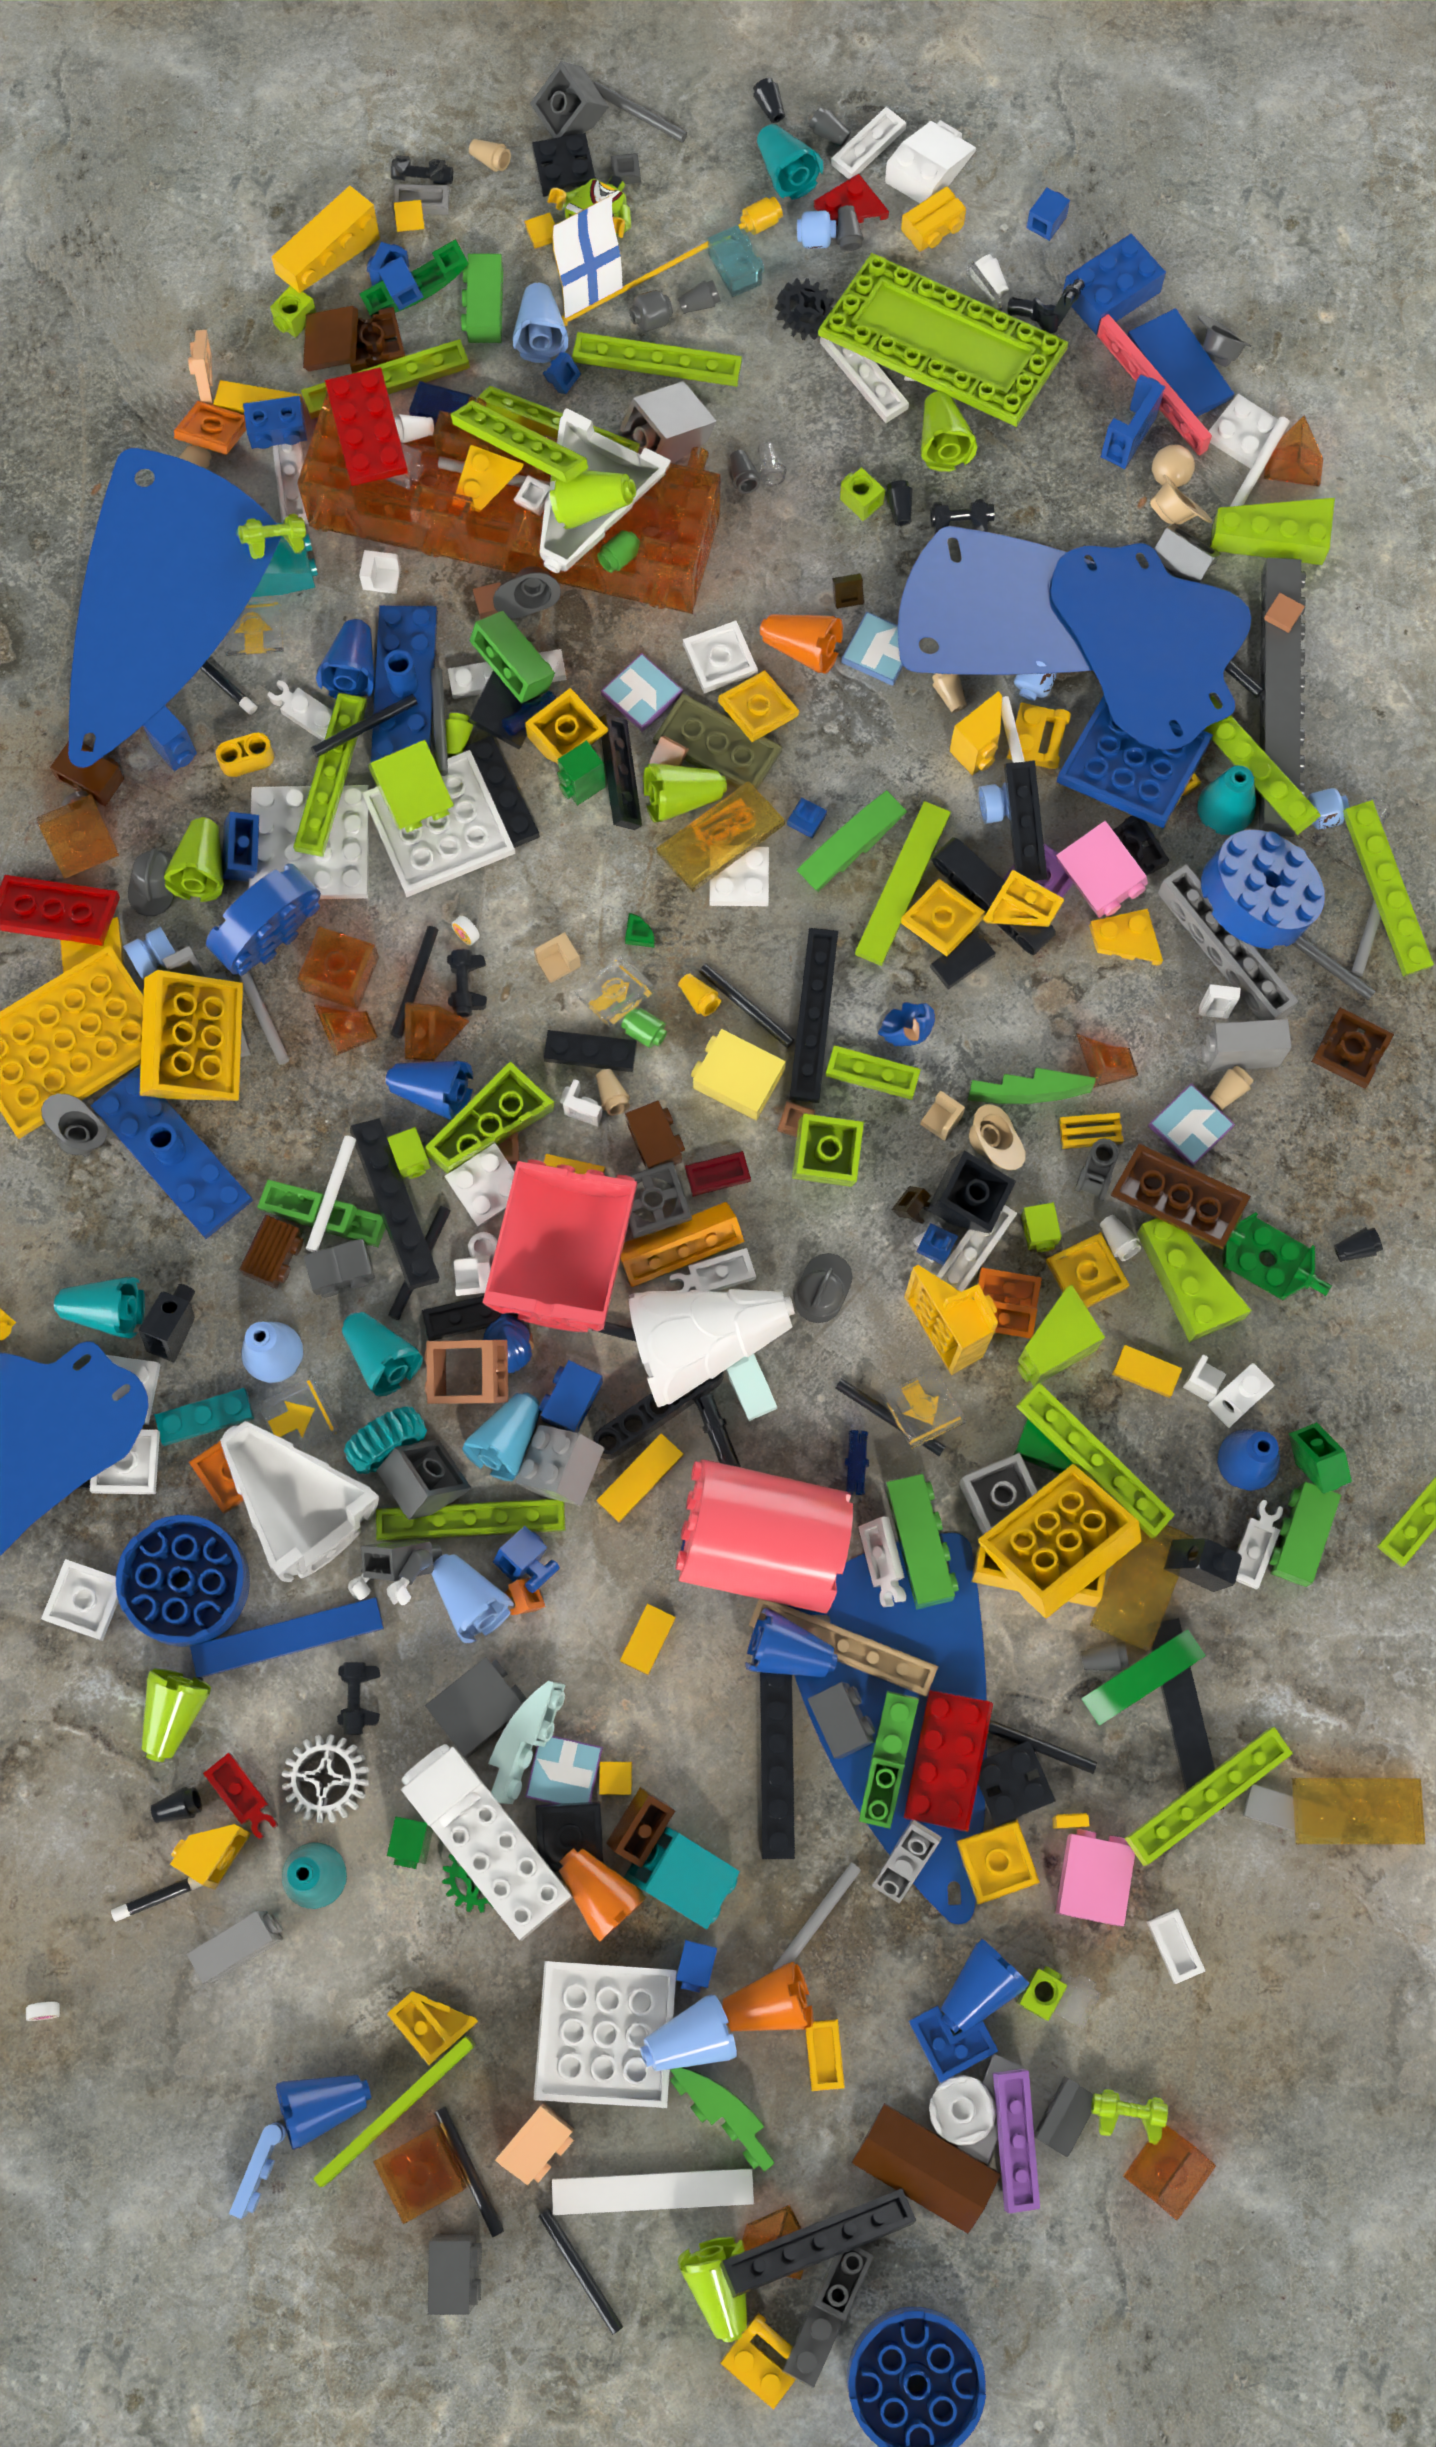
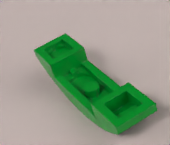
[359,239,469,318]
[1081,1629,1206,1726]

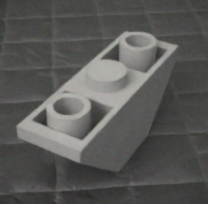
[872,1820,942,1904]

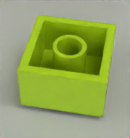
[792,1113,864,1187]

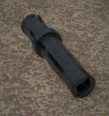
[694,1393,741,1467]

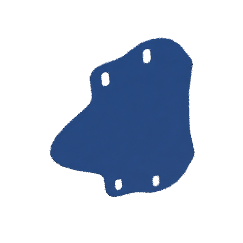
[1051,543,1252,750]
[0,1341,149,1556]

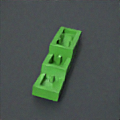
[797,790,907,892]
[968,1068,1096,1104]
[257,1180,386,1248]

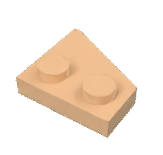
[188,330,213,405]

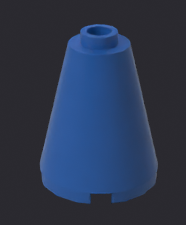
[316,619,375,699]
[386,1061,473,1120]
[1217,1429,1280,1491]
[745,1608,838,1677]
[941,1938,1030,2033]
[276,2075,371,2150]

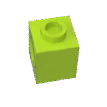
[270,286,316,338]
[840,467,885,521]
[387,1127,431,1179]
[1021,1202,1062,1252]
[1016,1966,1068,2021]

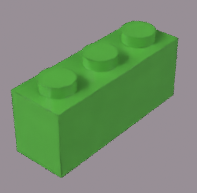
[461,254,504,343]
[469,611,555,703]
[1269,1482,1341,1587]

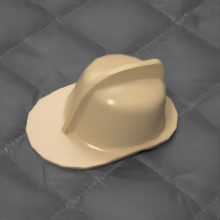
[1150,474,1212,525]
[969,1104,1026,1170]

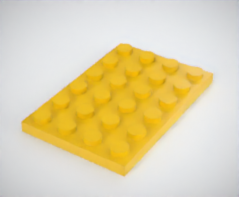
[0,945,144,1139]

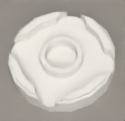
[929,2075,996,2146]

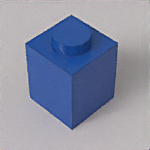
[1026,187,1070,241]
[378,257,424,310]
[676,1940,717,1993]

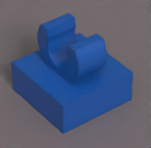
[543,352,581,394]
[787,797,827,838]
[916,1223,958,1266]

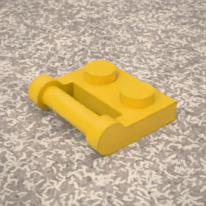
[1007,702,1071,769]
[720,2312,796,2410]

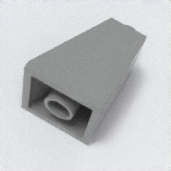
[617,381,717,466]

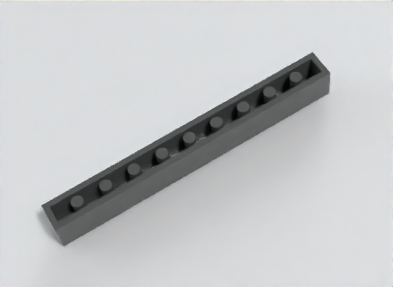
[1259,558,1306,837]

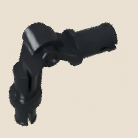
[1007,279,1085,334]

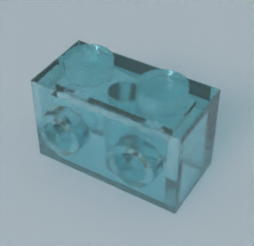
[708,225,765,298]

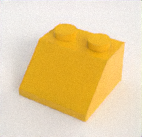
[525,688,608,764]
[950,691,1002,776]
[170,1824,252,1890]

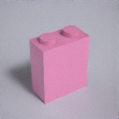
[1056,821,1148,918]
[1055,1829,1135,1926]

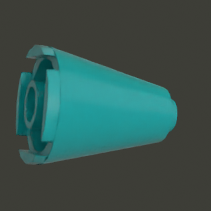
[757,124,824,200]
[1197,765,1256,835]
[54,1277,145,1339]
[342,1312,423,1397]
[282,1842,347,1909]

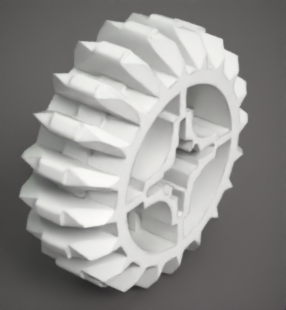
[282,1734,370,1823]

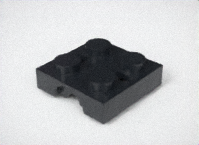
[532,133,596,197]
[1113,815,1169,876]
[978,1740,1056,1826]

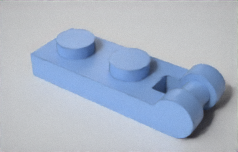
[229,2122,287,2219]

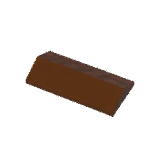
[1111,1143,1251,1249]
[851,2103,1001,2234]

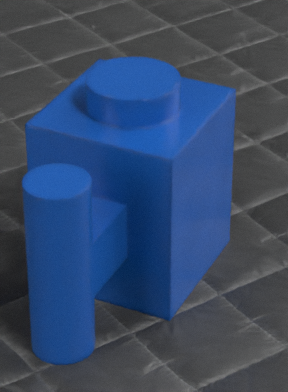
[493,1526,560,1593]

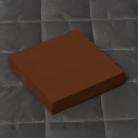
[303,305,358,372]

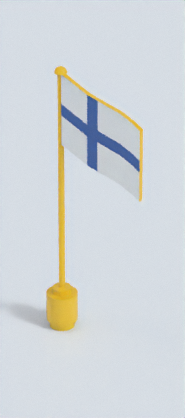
[552,195,783,326]

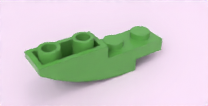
[859,1691,919,1829]
[669,2067,775,2172]

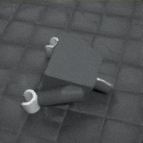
[348,1539,442,1605]

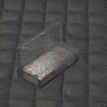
[947,261,1003,311]

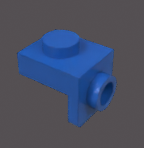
[367,242,410,286]

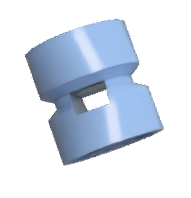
[979,782,1009,824]
[123,926,175,980]

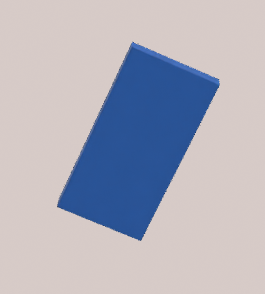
[1127,308,1234,417]

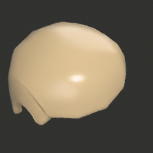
[1152,445,1195,487]

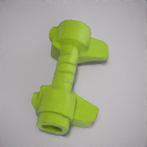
[238,514,306,559]
[1091,2089,1168,2145]

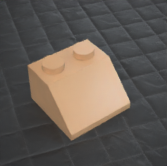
[495,2102,574,2185]

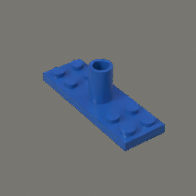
[371,605,438,762]
[90,1068,253,1239]

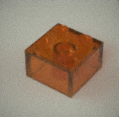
[37,794,119,879]
[297,926,379,1010]
[373,2125,467,2224]

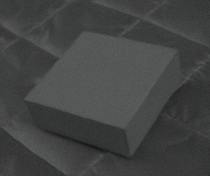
[611,153,641,184]

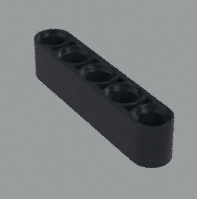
[931,837,1056,955]
[593,1371,724,1460]

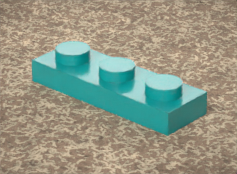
[154,1388,254,1446]

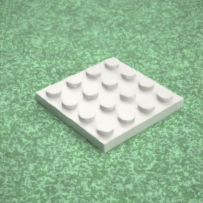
[362,750,515,897]
[249,785,370,899]
[534,1961,676,2108]

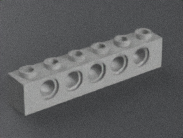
[1157,864,1298,1021]

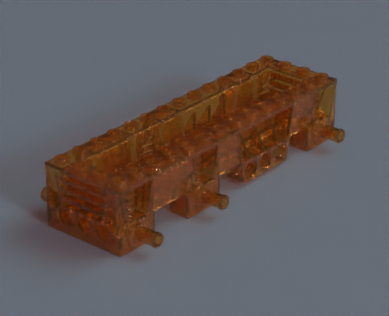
[297,392,721,614]

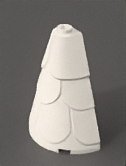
[540,408,671,573]
[628,1289,795,1407]
[220,1421,379,1582]

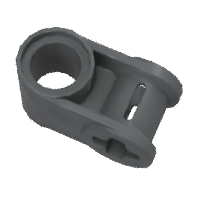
[1075,1138,1119,1201]

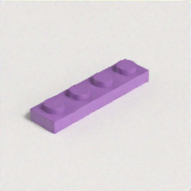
[993,2069,1040,2213]

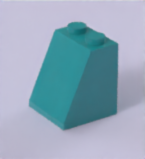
[236,523,318,602]
[624,1826,740,1929]

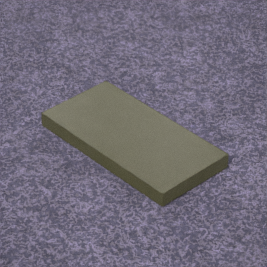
[653,693,782,797]

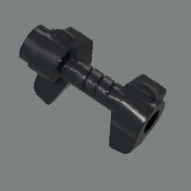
[391,155,454,185]
[930,499,995,534]
[447,949,487,1017]
[337,1662,381,1735]

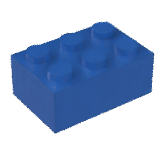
[1062,233,1166,335]

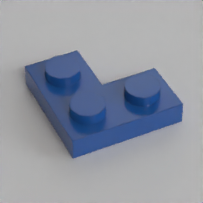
[908,2005,998,2083]

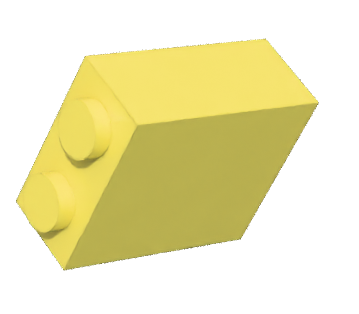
[691,1029,785,1121]

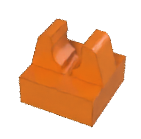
[504,1578,546,1615]

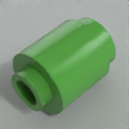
[597,530,641,573]
[621,1007,667,1048]

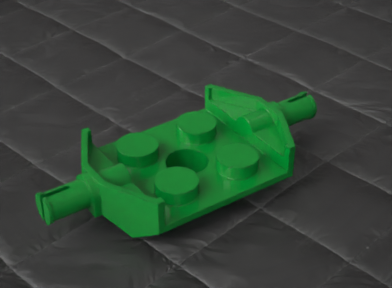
[1222,1212,1332,1301]

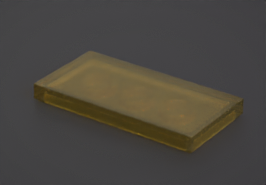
[656,781,785,892]
[1090,1525,1194,1651]
[1292,1778,1425,1845]

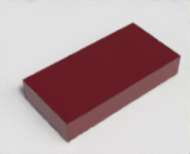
[685,1151,751,1197]

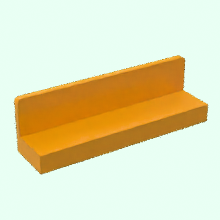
[620,1202,745,1287]

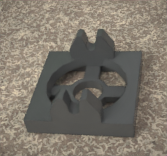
[628,1161,692,1239]

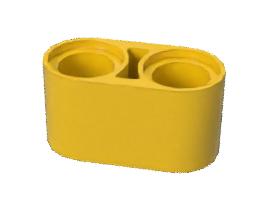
[216,732,275,777]

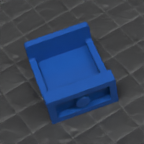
[1100,375,1165,469]

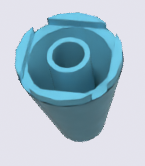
[462,1392,541,1481]

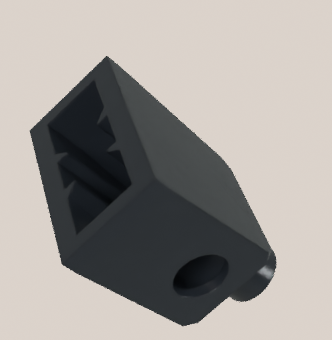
[139,1284,195,1363]
[1164,1538,1242,1592]

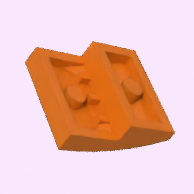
[978,1267,1042,1339]

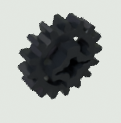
[775,278,834,340]

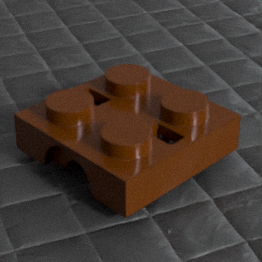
[350,307,405,373]
[1311,1007,1394,1089]

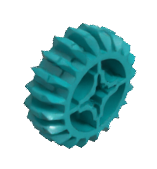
[344,1407,427,1474]

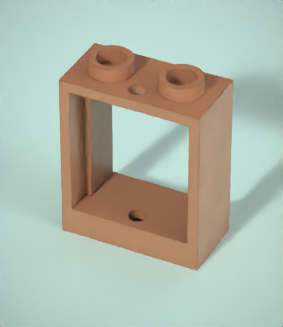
[424,1340,508,1404]

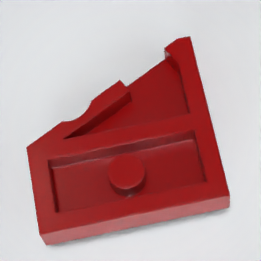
[814,174,889,226]

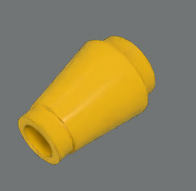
[678,973,721,1017]

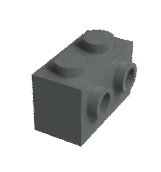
[808,1682,875,1759]

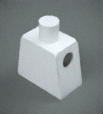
[1207,1363,1275,1428]

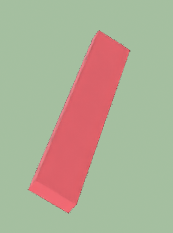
[1097,314,1212,456]

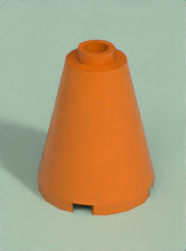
[760,614,843,674]
[559,1848,647,1942]
[722,1962,814,2032]

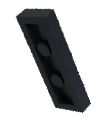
[544,1030,637,1072]

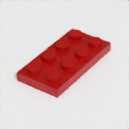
[325,367,408,486]
[0,875,120,946]
[904,1690,994,1832]

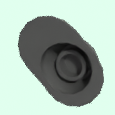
[1198,315,1252,367]
[493,566,561,619]
[128,848,174,916]
[41,1094,107,1158]
[794,1253,853,1323]

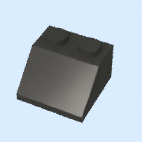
[530,61,609,138]
[376,1440,471,1520]

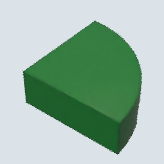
[625,913,655,948]

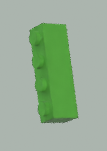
[885,1474,959,1610]

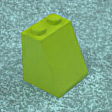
[367,740,454,833]
[1017,1285,1105,1386]

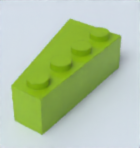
[1210,498,1335,565]
[425,1062,554,1174]
[1137,1218,1252,1343]

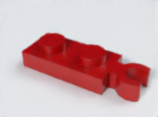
[203,1753,278,1839]

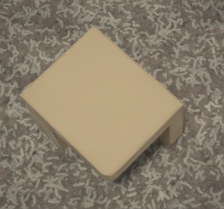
[534,932,581,983]
[920,1091,965,1141]

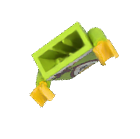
[547,176,631,238]

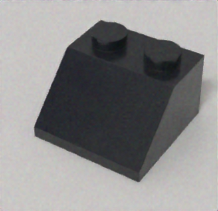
[927,1150,1016,1234]

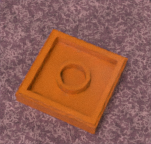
[174,401,246,455]
[189,1441,244,1514]

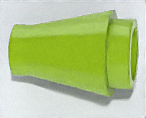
[445,713,474,757]

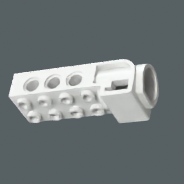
[401,1744,573,1941]

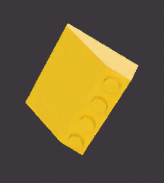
[139,970,243,1101]
[904,1265,995,1375]
[978,1464,1142,1619]

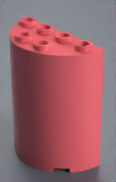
[483,1159,637,1332]
[675,1459,853,1614]

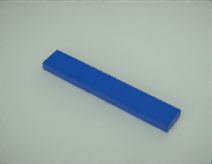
[190,1597,384,1678]

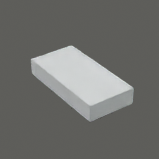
[1199,984,1241,1019]
[1147,1909,1205,1984]

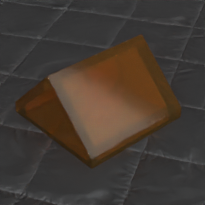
[1123,2125,1216,2221]

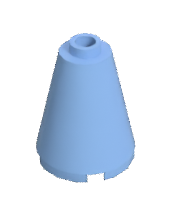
[512,283,568,363]
[241,1322,304,1383]
[431,1554,514,1643]
[640,1994,737,2071]

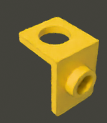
[943,1284,998,1331]

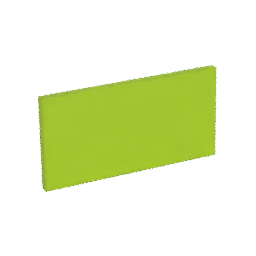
[818,253,1069,427]

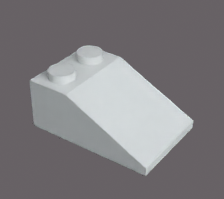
[885,121,976,203]

